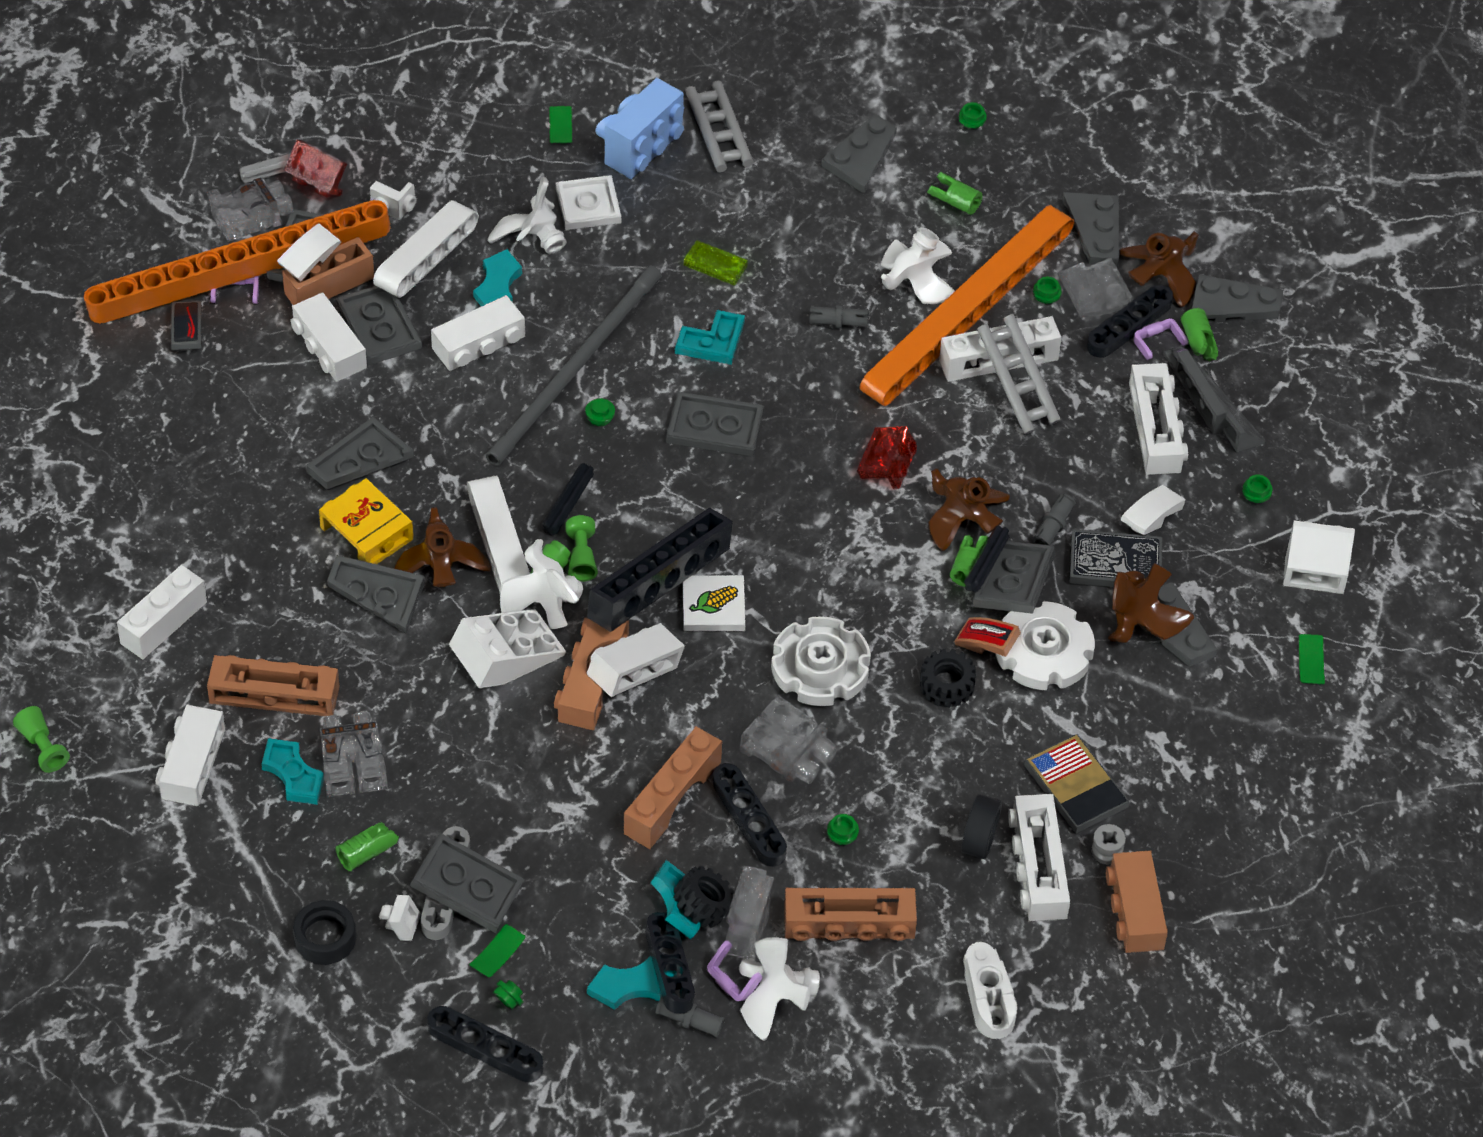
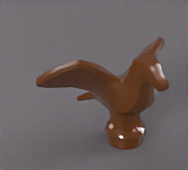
[1119,231,1199,307]
[928,468,1010,551]
[394,507,492,587]
[1108,563,1194,643]

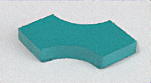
[473,249,522,307]
[261,738,324,805]
[650,860,701,939]
[587,956,678,1010]

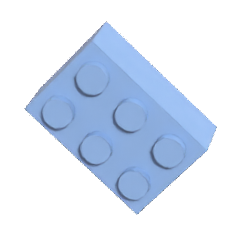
[595,78,684,179]

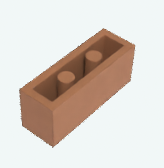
[282,237,374,305]
[1106,851,1168,953]

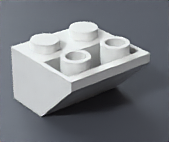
[1283,520,1355,594]

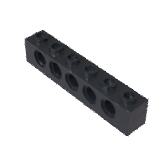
[587,507,733,632]

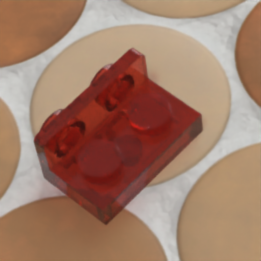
[284,139,347,198]
[857,426,917,489]

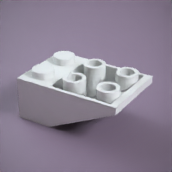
[449,609,566,688]

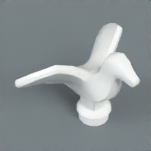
[488,177,566,254]
[881,227,955,304]
[500,539,583,629]
[739,937,820,1041]

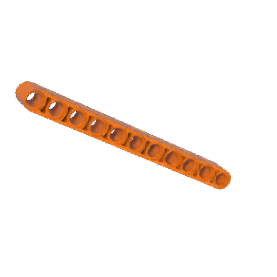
[84,200,391,324]
[860,205,1074,406]

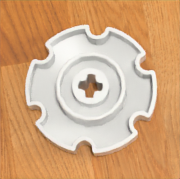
[996,601,1095,690]
[771,616,871,706]

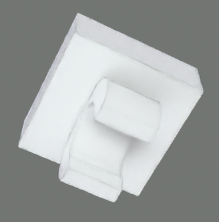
[379,895,421,941]

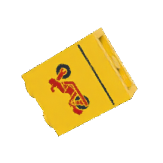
[319,478,413,564]

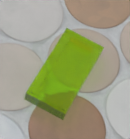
[684,240,748,286]

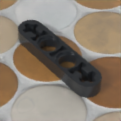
[1087,285,1173,358]
[713,763,787,867]
[645,912,695,1014]
[427,1006,543,1082]

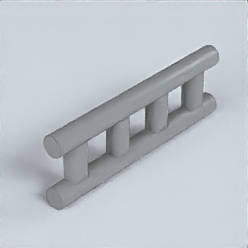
[685,81,754,172]
[977,314,1061,435]

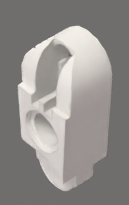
[963,942,1017,1039]

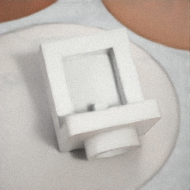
[370,181,416,221]

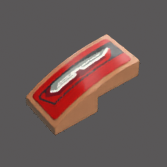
[954,617,1021,657]

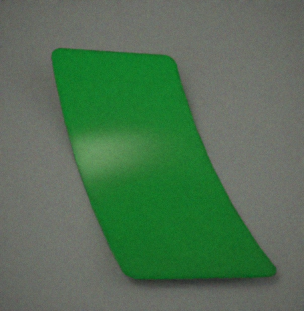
[550,106,572,143]
[1299,634,1325,684]
[469,924,526,977]

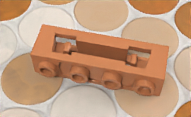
[207,655,340,717]
[784,888,917,941]

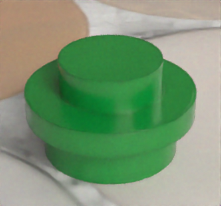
[959,102,987,128]
[1033,277,1062,304]
[586,398,615,426]
[1242,475,1273,503]
[827,814,859,845]
[493,980,524,1010]

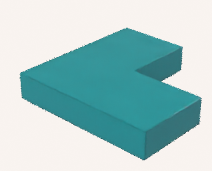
[675,310,745,365]

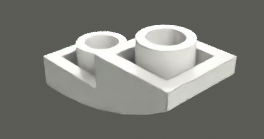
[277,224,341,282]
[1121,485,1186,535]

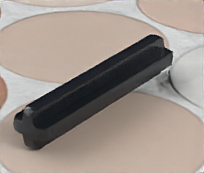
[542,463,594,535]
[964,525,1010,593]

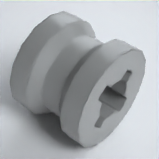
[1091,824,1126,865]

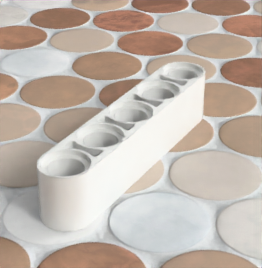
[373,200,479,298]
[467,475,530,593]

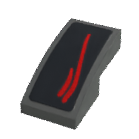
[171,301,202,350]

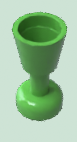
[566,515,598,582]
[13,706,70,773]

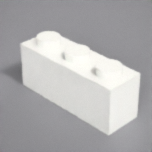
[291,292,367,382]
[431,295,525,371]
[117,565,207,660]
[587,623,685,697]
[156,705,225,806]

